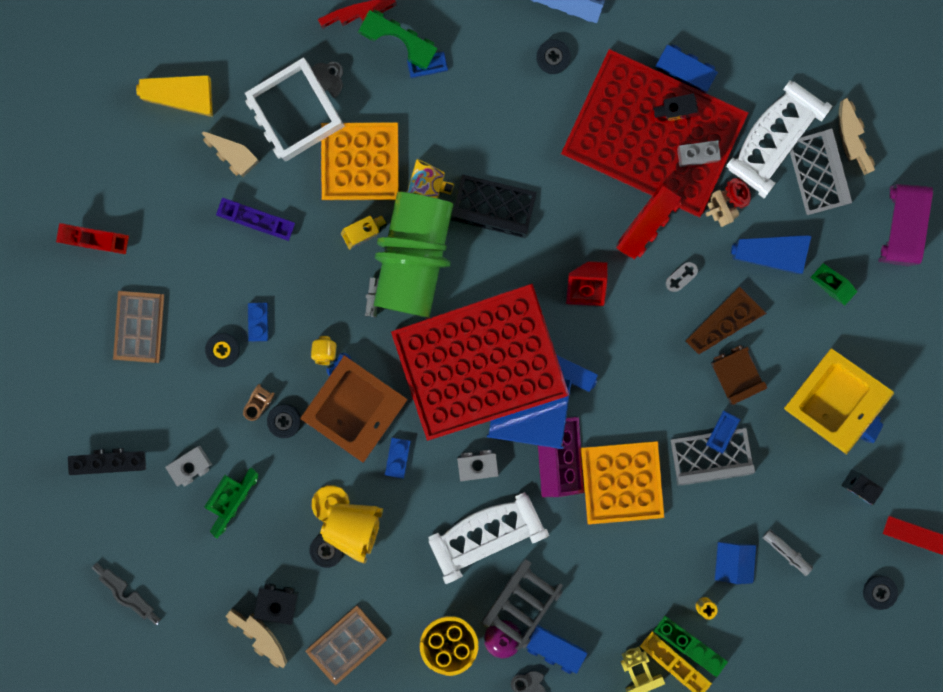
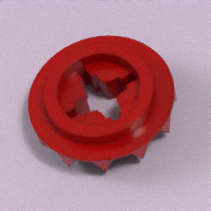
[725,178,751,208]

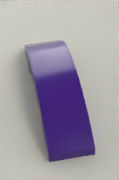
[216,197,295,241]

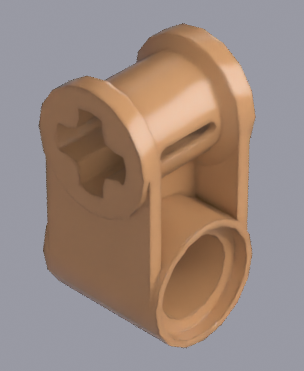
[243,384,275,421]

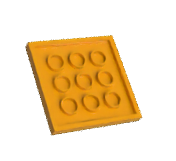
[321,123,399,200]
[581,441,664,524]

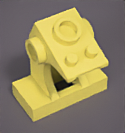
[620,647,665,692]

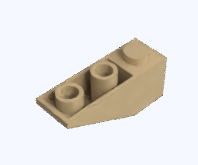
[202,131,260,177]

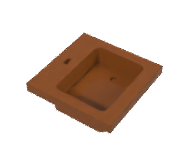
[300,355,408,463]

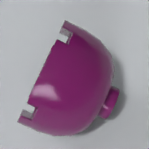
[484,620,521,659]

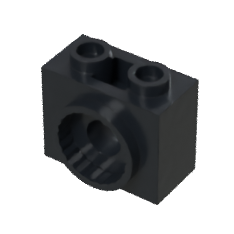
[254,583,299,625]

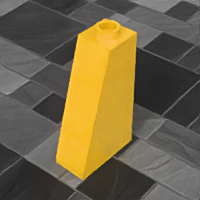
[136,76,213,117]

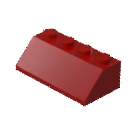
[616,182,682,260]

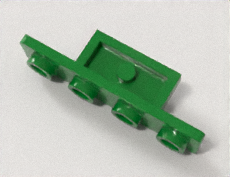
[204,468,259,539]

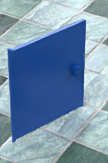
[487,379,572,449]

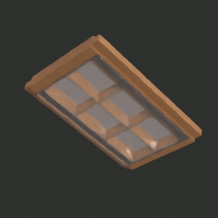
[113,291,165,363]
[305,605,387,686]

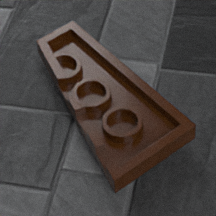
[685,287,767,355]

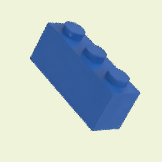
[654,44,718,93]
[526,625,588,674]

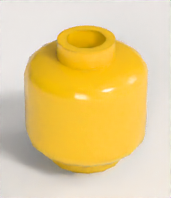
[311,336,337,365]

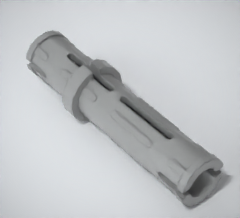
[762,529,814,576]

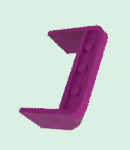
[878,184,933,267]

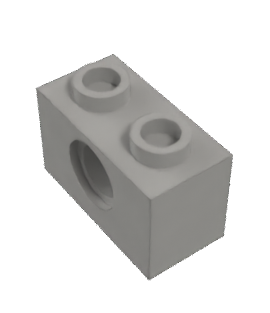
[677,140,721,167]
[165,446,212,487]
[457,450,498,481]

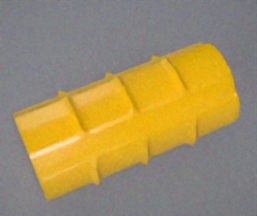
[696,597,718,620]

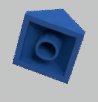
[715,542,756,584]

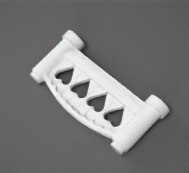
[726,81,833,198]
[428,492,550,584]

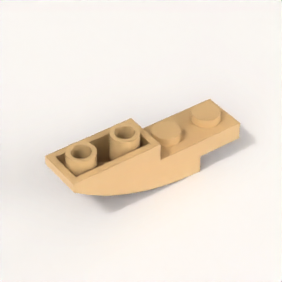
[838,98,875,175]
[226,608,287,668]

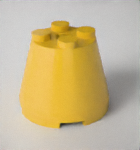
[320,503,383,564]
[420,616,478,676]

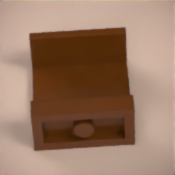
[711,345,767,405]

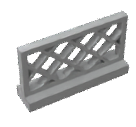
[790,129,852,215]
[670,428,755,486]

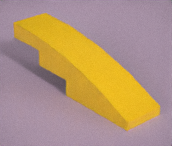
[640,632,712,692]

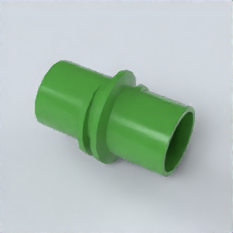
[373,192,453,318]

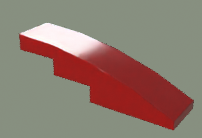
[318,0,397,29]
[883,516,943,555]

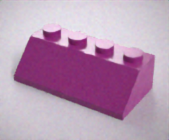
[538,417,584,497]

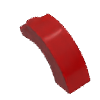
[56,223,129,255]

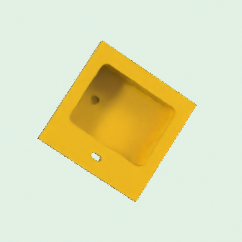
[784,348,894,455]

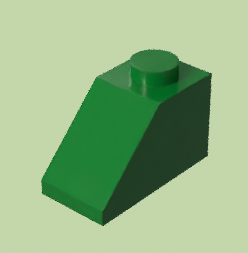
[810,263,857,306]

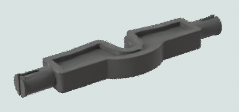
[91,563,161,625]

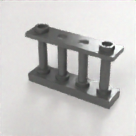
[480,559,563,650]

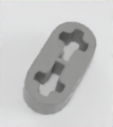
[665,262,698,292]

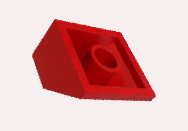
[566,261,608,306]

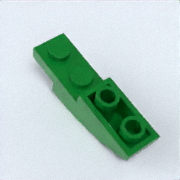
[654,616,728,678]

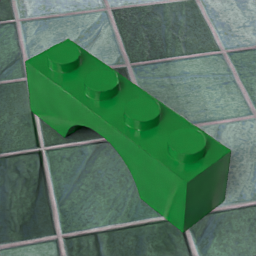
[357,10,437,70]

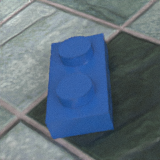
[248,303,268,341]
[385,437,410,479]

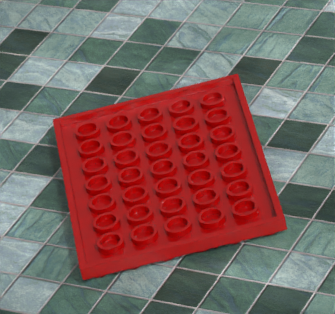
[561,49,748,218]
[391,284,569,441]

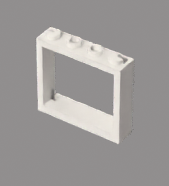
[245,57,345,161]

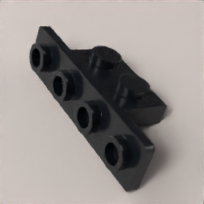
[68,448,146,475]

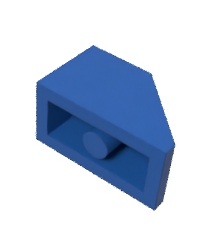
[859,415,883,443]

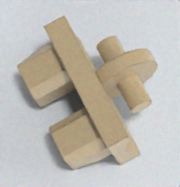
[705,190,739,227]

